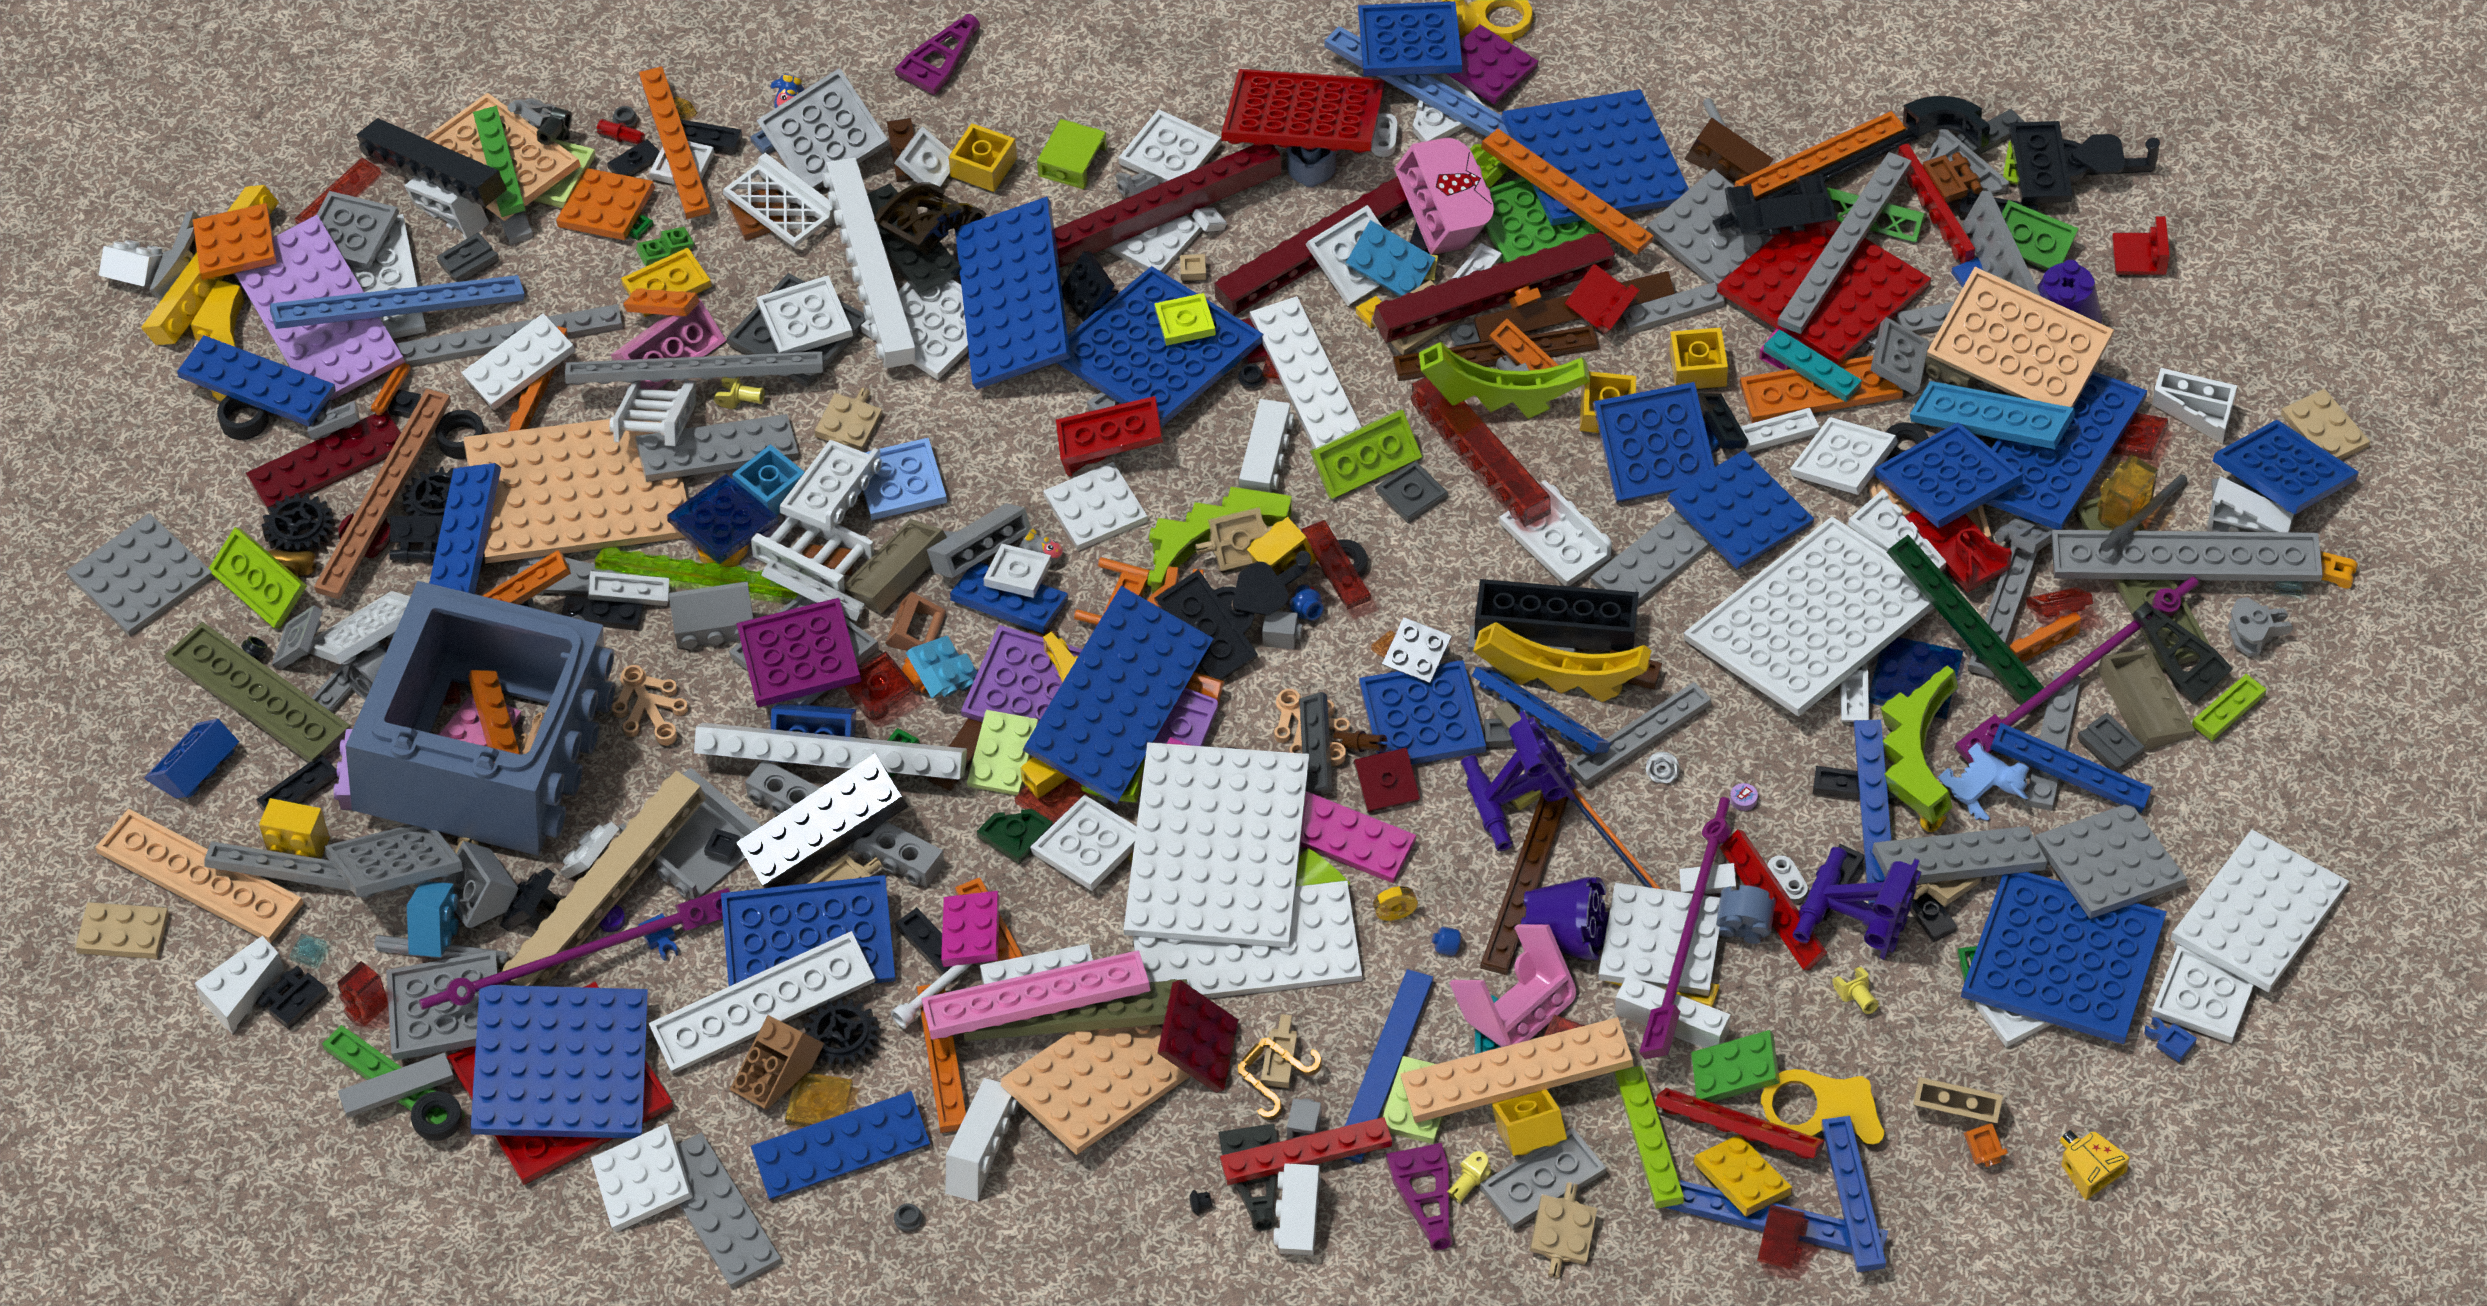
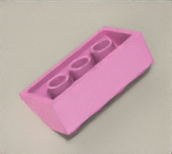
[611,298,727,390]

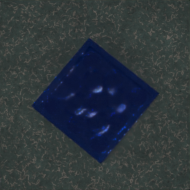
[667,474,778,564]
[1868,637,1963,720]

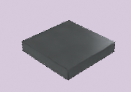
[1375,461,1448,523]

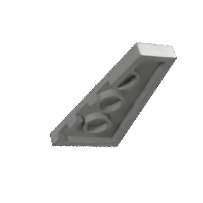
[516,556,626,597]

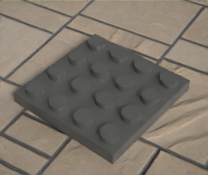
[726,273,866,388]

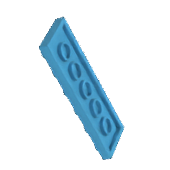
[1910,381,2075,449]

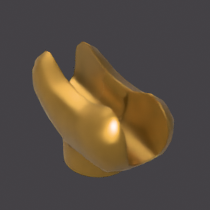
[268,549,317,577]

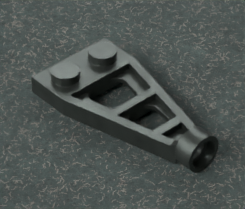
[2132,601,2233,705]
[1218,1124,1278,1231]

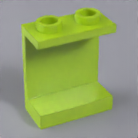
[1037,119,1107,190]

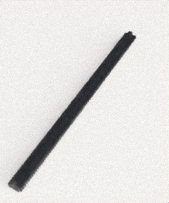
[1712,129,1918,232]

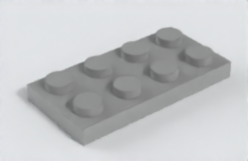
[1480,1127,1606,1230]

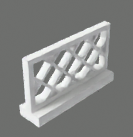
[723,153,836,248]

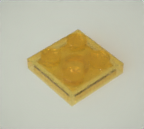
[785,1073,853,1127]

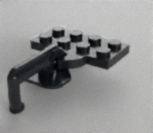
[2009,121,2160,204]
[1154,551,1311,680]

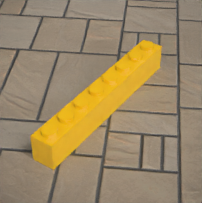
[141,185,279,345]

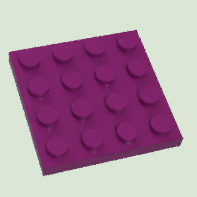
[736,598,861,708]

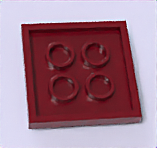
[1157,980,1239,1093]

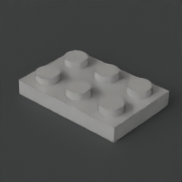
[1870,317,1929,395]

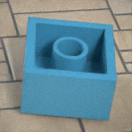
[732,444,805,521]
[407,882,459,957]

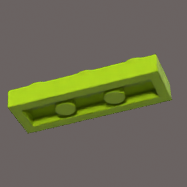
[2192,674,2267,741]

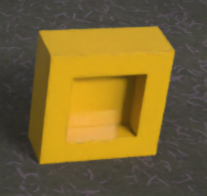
[1356,296,1382,329]

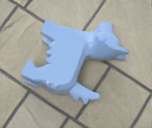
[1938,742,2029,821]

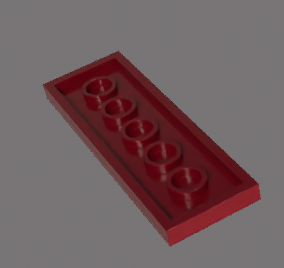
[246,410,401,513]

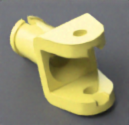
[714,377,765,409]
[1832,966,1879,1014]
[1447,1151,1492,1204]

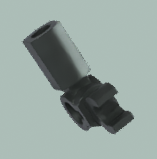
[537,107,572,145]

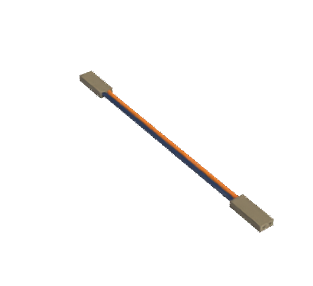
[1493,701,1661,889]

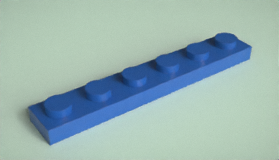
[1472,667,1612,755]
[1990,723,2152,813]
[1821,1116,1886,1272]

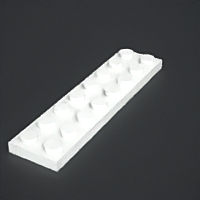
[1250,296,1361,449]
[649,931,875,1074]

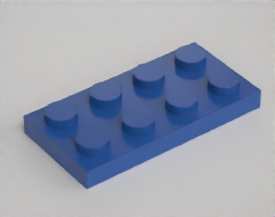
[950,562,1068,634]

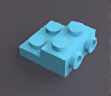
[906,635,978,698]

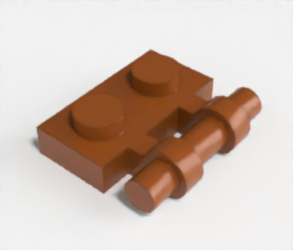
[1923,152,1983,203]

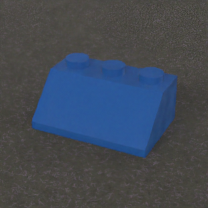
[770,703,857,764]
[144,718,239,799]

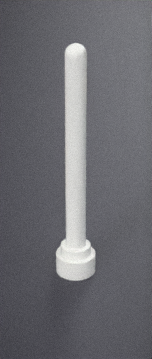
[891,964,972,1029]

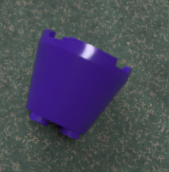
[2037,260,2102,324]
[1521,877,1609,960]

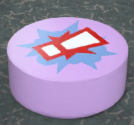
[1730,783,1758,811]

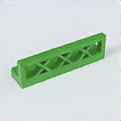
[1827,188,1927,243]

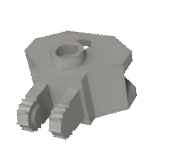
[2228,597,2293,657]

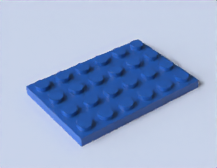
[721,875,896,986]

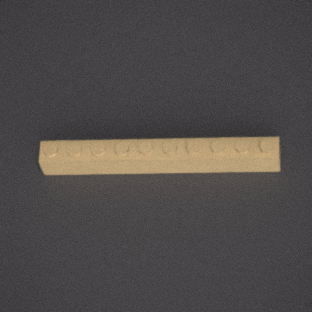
[502,771,706,986]

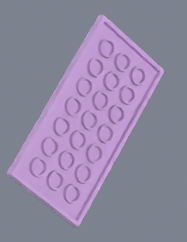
[234,215,405,400]

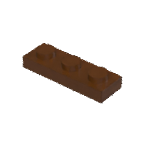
[887,118,914,182]

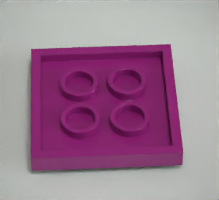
[1445,24,1539,105]

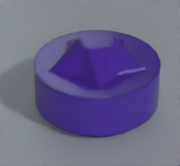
[598,905,625,932]

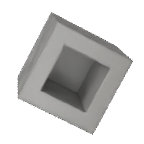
[1262,611,1302,649]
[1287,1098,1321,1140]

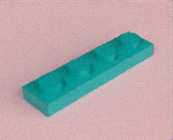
[1763,329,1862,402]

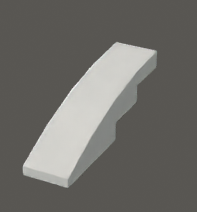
[1840,662,1869,722]

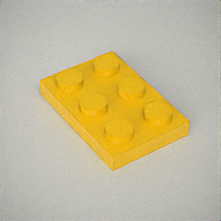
[621,248,712,317]
[1694,1134,1792,1216]

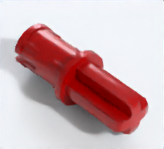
[597,119,645,145]

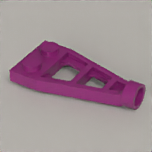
[895,14,980,95]
[1386,1143,1453,1251]

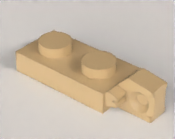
[1261,1014,1297,1088]

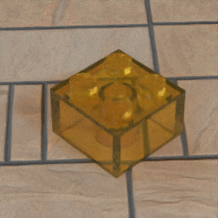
[2097,454,2158,529]

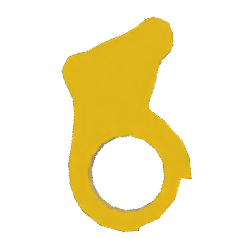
[1441,0,1534,44]
[1761,1069,1884,1145]

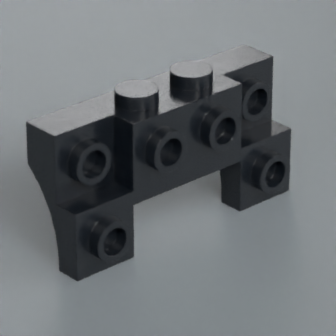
[1724,173,1836,237]

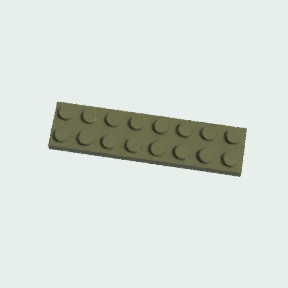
[2074,490,2210,670]
[164,622,351,762]
[964,979,1188,1041]

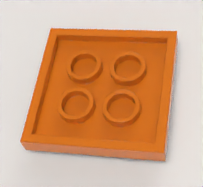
[556,168,655,240]
[193,203,277,280]

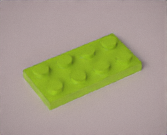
[1310,409,1422,499]
[208,527,307,629]

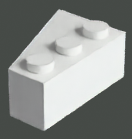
[404,176,489,239]
[2152,368,2237,444]
[2206,476,2294,532]
[195,936,284,1035]
[1274,1164,1321,1256]

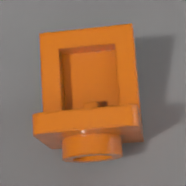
[1509,286,1541,309]
[1964,1123,2008,1167]

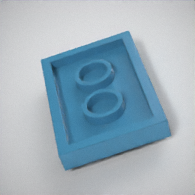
[1345,220,1435,297]

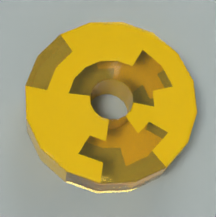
[1373,886,1418,921]

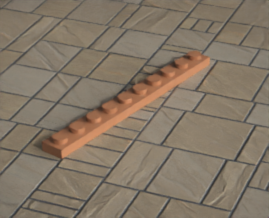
[314,388,451,600]

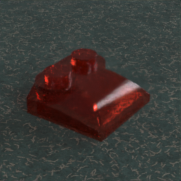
[844,651,915,720]

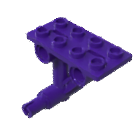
[1461,711,1577,851]
[1793,847,1922,960]

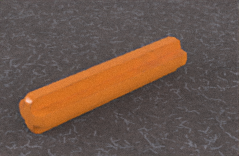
[371,362,411,415]

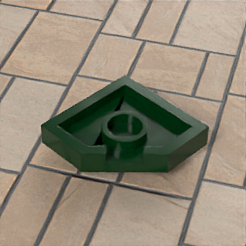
[977,809,1053,864]

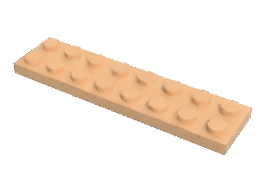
[95,808,304,943]
[1400,1017,1634,1123]

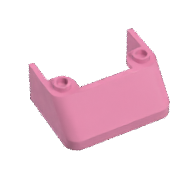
[1449,924,1576,1047]

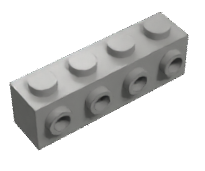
[927,503,1031,578]

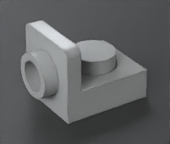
[1115,172,1159,197]

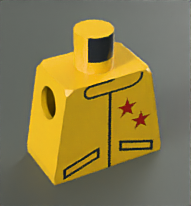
[2059,1130,2130,1200]

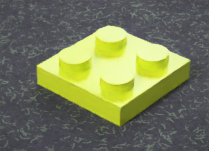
[1154,293,1216,346]

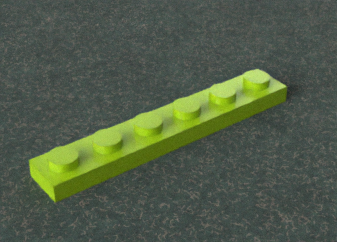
[1615,1066,1684,1209]

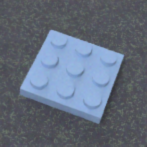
[863,438,947,520]

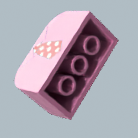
[1394,138,1494,255]

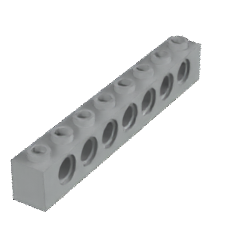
[745,760,945,888]

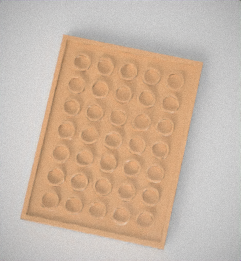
[463,419,693,564]

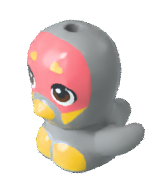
[1019,528,1063,566]

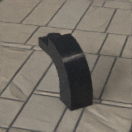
[1903,96,1990,148]

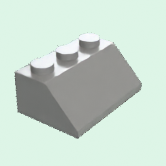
[669,582,754,649]
[441,841,518,928]

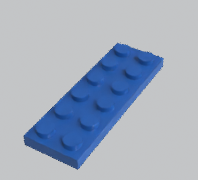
[177,335,336,427]
[429,463,501,594]
[751,1091,930,1200]

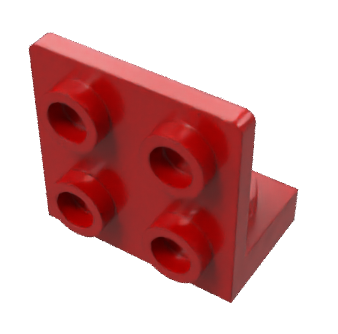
[2112,216,2170,275]
[1565,264,1639,335]

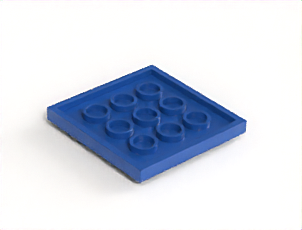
[1358,1,1462,76]
[1593,382,1715,503]
[2212,419,2359,515]
[1874,422,2023,528]
[1667,450,1814,570]
[1359,660,1486,765]

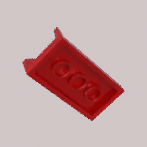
[1056,396,1163,476]
[1905,510,2012,593]

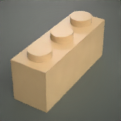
[1913,1077,2003,1124]

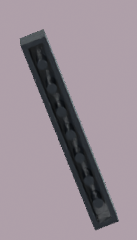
[356,118,507,207]

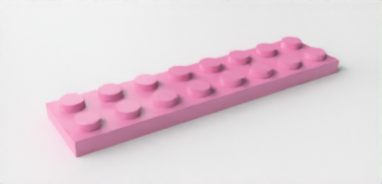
[921,950,1150,1040]

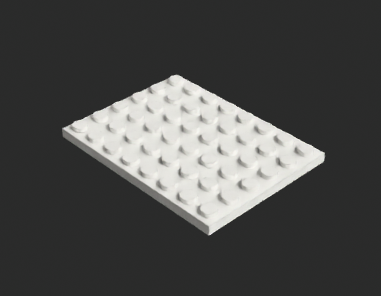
[1683,517,1935,717]
[1124,742,1309,947]

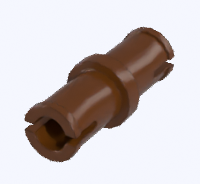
[1333,730,1388,752]

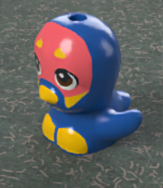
[770,74,805,108]

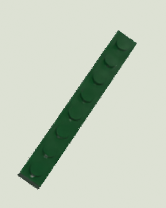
[1886,534,2044,705]

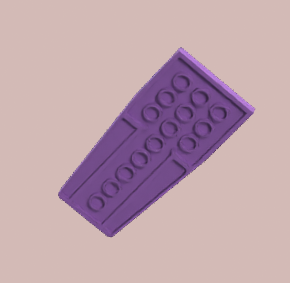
[961,625,1218,746]

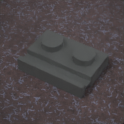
[437,232,499,282]
[2077,712,2145,772]

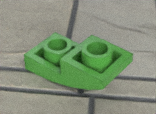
[636,227,694,267]

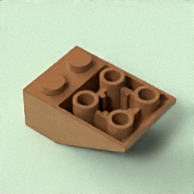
[729,1015,824,1109]

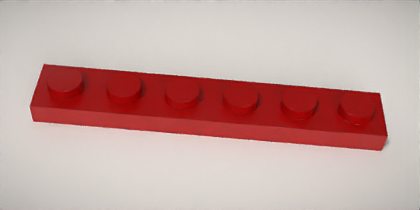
[1898,143,1975,264]
[1719,829,1828,971]
[1655,1088,1825,1159]
[1220,1117,1392,1186]

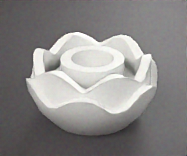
[1646,752,1680,783]

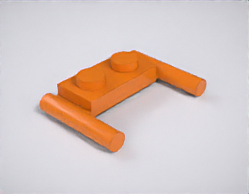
[1074,557,1150,625]

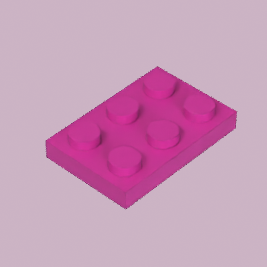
[941,891,1000,967]

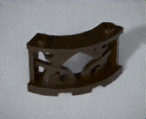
[874,182,987,255]

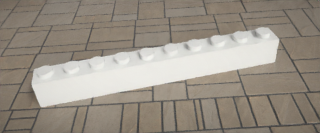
[822,157,915,369]
[694,723,967,779]

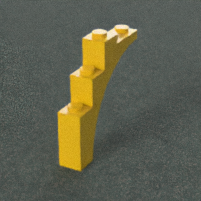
[191,280,245,401]
[1473,622,1652,702]
[1020,631,1078,799]

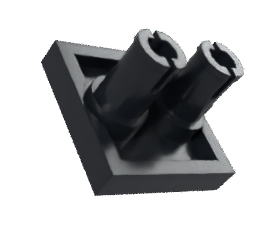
[1062,251,1119,322]
[499,868,561,931]

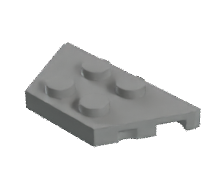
[1922,129,2010,199]

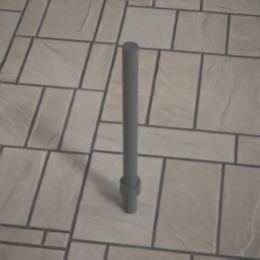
[2101,474,2187,552]

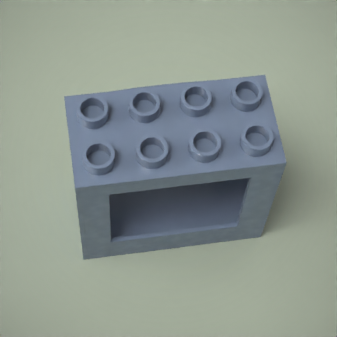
[345,581,616,856]

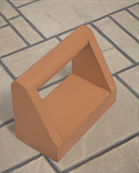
[885,591,946,651]

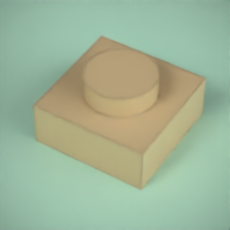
[1180,254,1206,281]

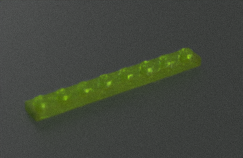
[595,547,800,599]

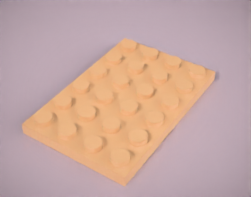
[425,93,581,221]
[1927,267,2114,407]
[1000,1025,1191,1155]

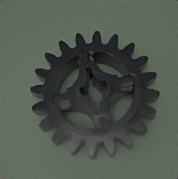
[402,467,454,516]
[261,493,335,552]
[804,998,881,1071]

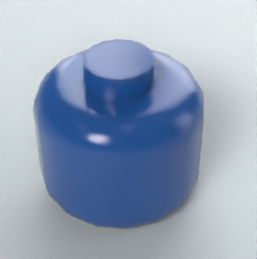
[1432,926,1461,956]

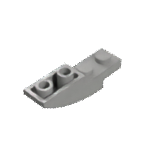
[150,210,201,301]

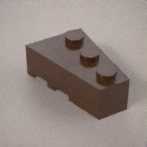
[1684,117,1773,182]

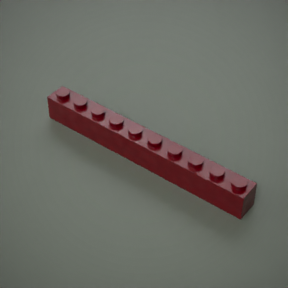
[1054,144,1281,268]
[1214,176,1412,316]
[1373,231,1615,343]

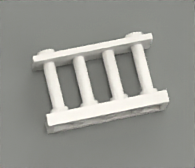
[610,380,696,446]
[751,515,874,594]

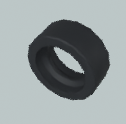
[217,396,268,440]
[435,410,486,459]

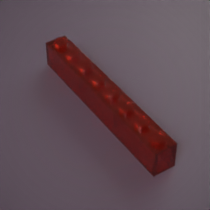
[1410,377,1551,527]

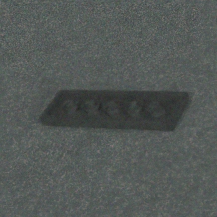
[867,183,961,294]

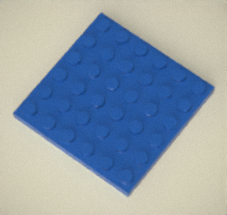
[1501,89,1689,226]
[1057,266,1264,428]
[1961,872,2167,1044]
[471,985,648,1138]

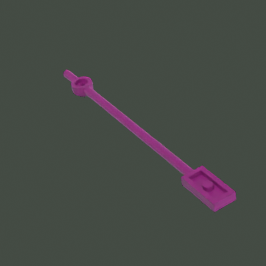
[1954,577,2199,763]
[1639,797,1731,1060]
[419,888,730,1010]

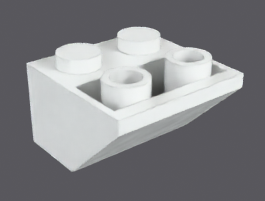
[99,240,164,287]

